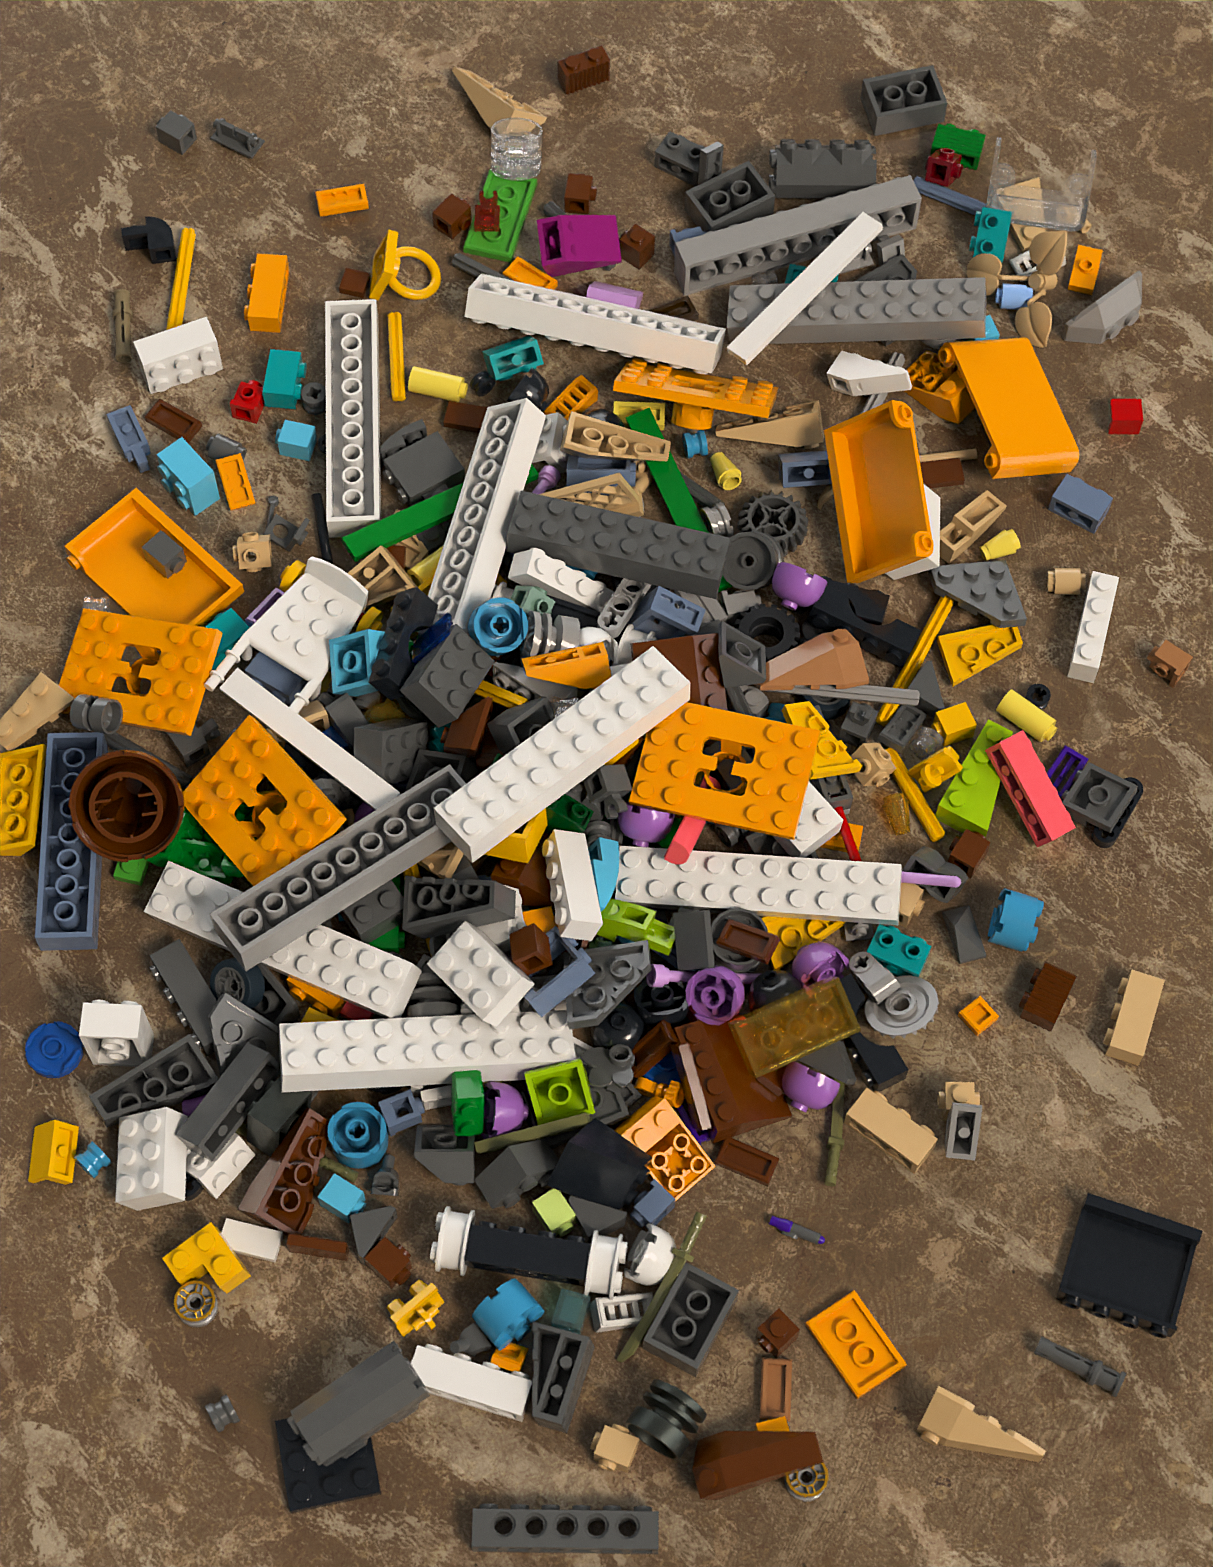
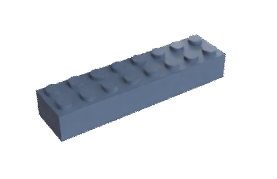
[35,732,108,951]

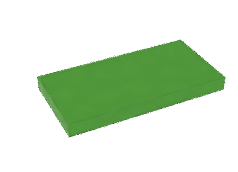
[463,169,537,263]

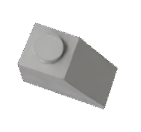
[944,1102,982,1160]

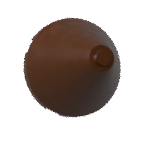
[69,750,184,862]

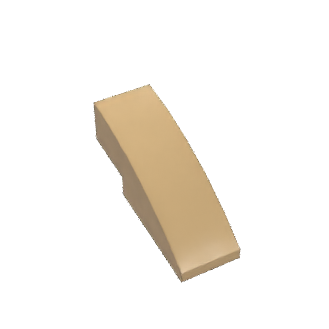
[940,490,1006,564]

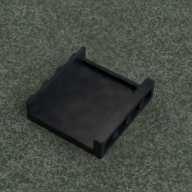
[1056,1193,1203,1338]

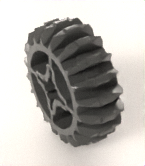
[737,490,809,557]

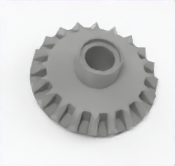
[865,976,939,1039]

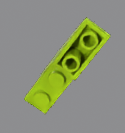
[597,899,676,956]

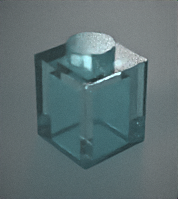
[551,1288,590,1335]

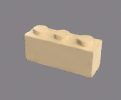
[1103,970,1165,1066]
[844,1088,938,1174]

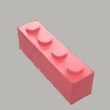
[985,730,1076,848]

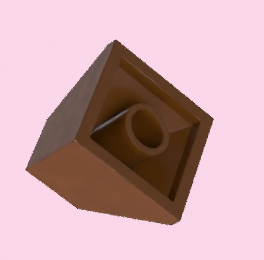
[440,697,493,762]

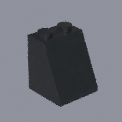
[547,1118,653,1210]

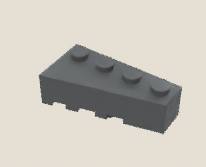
[402,876,516,939]
[89,1034,218,1127]

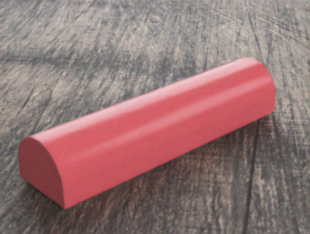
[664,775,722,865]

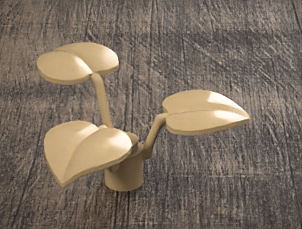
[967,230,1067,348]

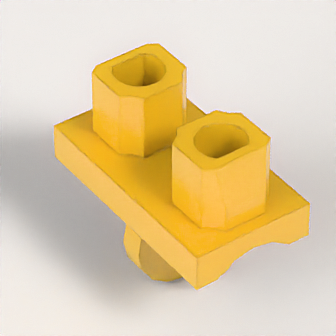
[908,746,963,793]
[387,1280,445,1337]

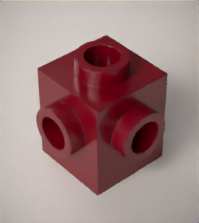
[925,148,963,187]

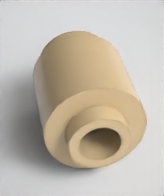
[1047,568,1086,595]

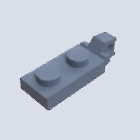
[106,405,151,473]

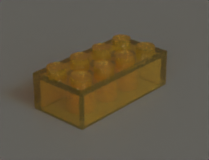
[727,976,861,1078]

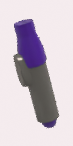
[769,1215,825,1245]

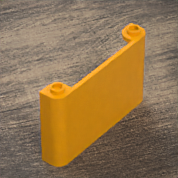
[938,337,1079,479]
[824,400,934,583]
[64,488,244,627]

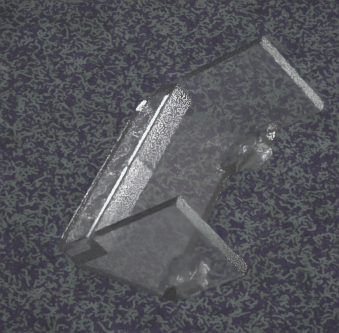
[986,137,1097,232]

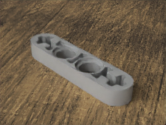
[597,578,651,639]

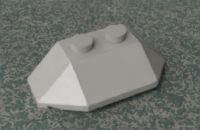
[1061,271,1142,344]

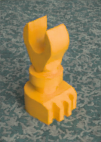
[634,1077,685,1108]

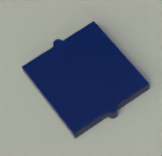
[411,612,453,664]

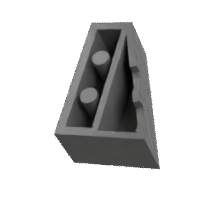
[532,1322,595,1433]

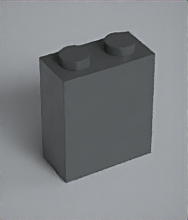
[383,431,465,507]

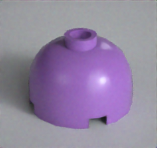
[772,562,828,610]
[618,802,675,847]
[791,941,849,998]
[685,965,745,1025]
[782,1060,841,1113]
[481,1082,528,1140]

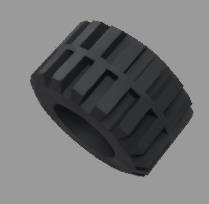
[734,604,800,662]

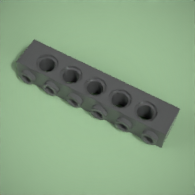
[472,1504,659,1554]

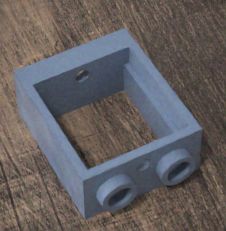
[567,454,636,495]
[628,586,706,640]
[524,926,595,1018]

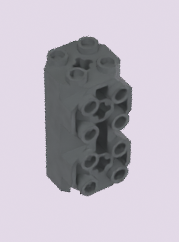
[769,139,877,198]
[287,1341,430,1467]

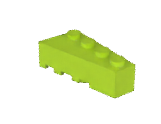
[935,719,1013,838]

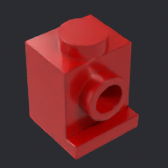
[230,380,265,424]

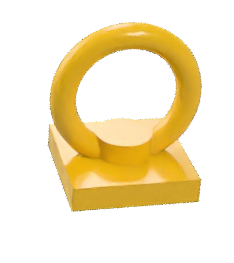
[369,230,441,300]

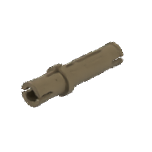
[112,289,133,363]

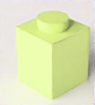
[532,1188,576,1237]

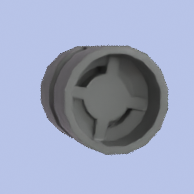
[70,694,123,735]

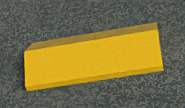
[0,744,47,856]

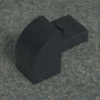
[121,216,177,264]

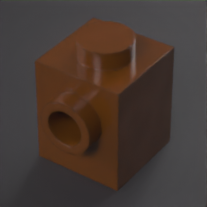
[564,173,597,215]
[432,193,472,240]
[619,223,655,270]
[948,829,990,879]
[509,923,552,976]
[364,1237,412,1289]
[756,1308,800,1359]

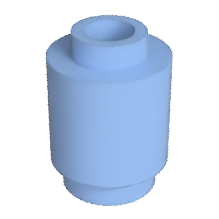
[995,283,1033,310]

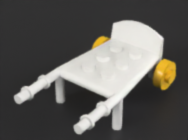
[204,557,383,714]

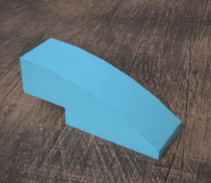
[588,837,619,911]

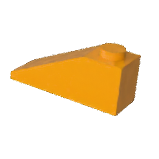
[522,642,611,689]

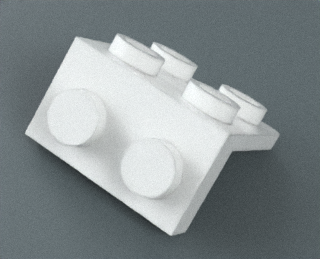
[532,412,568,473]
[186,1133,255,1199]

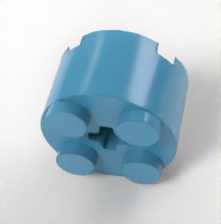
[468,597,528,656]
[988,888,1044,952]
[328,1102,389,1169]
[472,1278,545,1351]

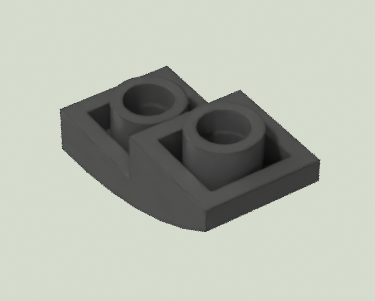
[379,419,427,466]

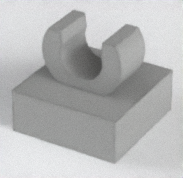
[877,234,905,266]

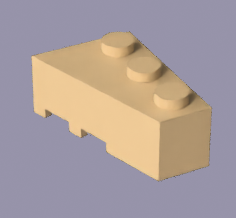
[348,546,417,611]

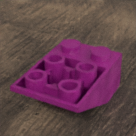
[537,215,622,277]

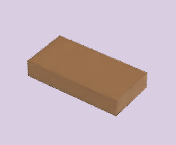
[759,1358,792,1422]

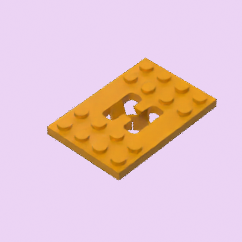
[613,359,778,430]
[59,608,223,736]
[629,702,821,840]
[183,715,347,886]

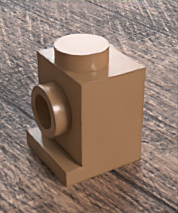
[1147,640,1193,688]

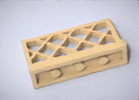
[539,473,644,517]

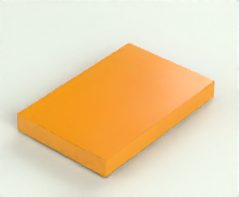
[805,1290,907,1399]

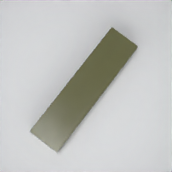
[474,1113,593,1154]

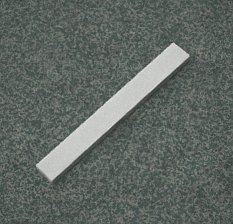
[727,212,883,365]
[219,668,401,810]

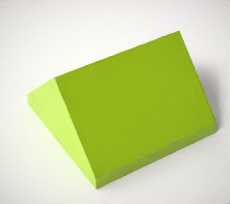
[524,1058,595,1125]

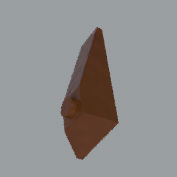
[238,1108,329,1236]
[692,1431,824,1500]

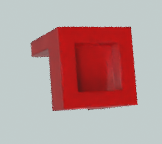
[1108,399,1144,434]

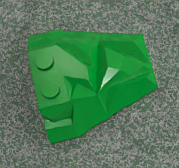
[144,802,257,884]

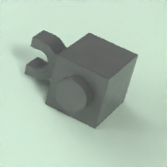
[839,701,878,748]
[167,718,221,768]
[583,764,632,819]

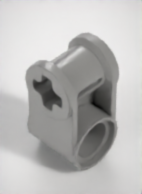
[849,951,900,1005]

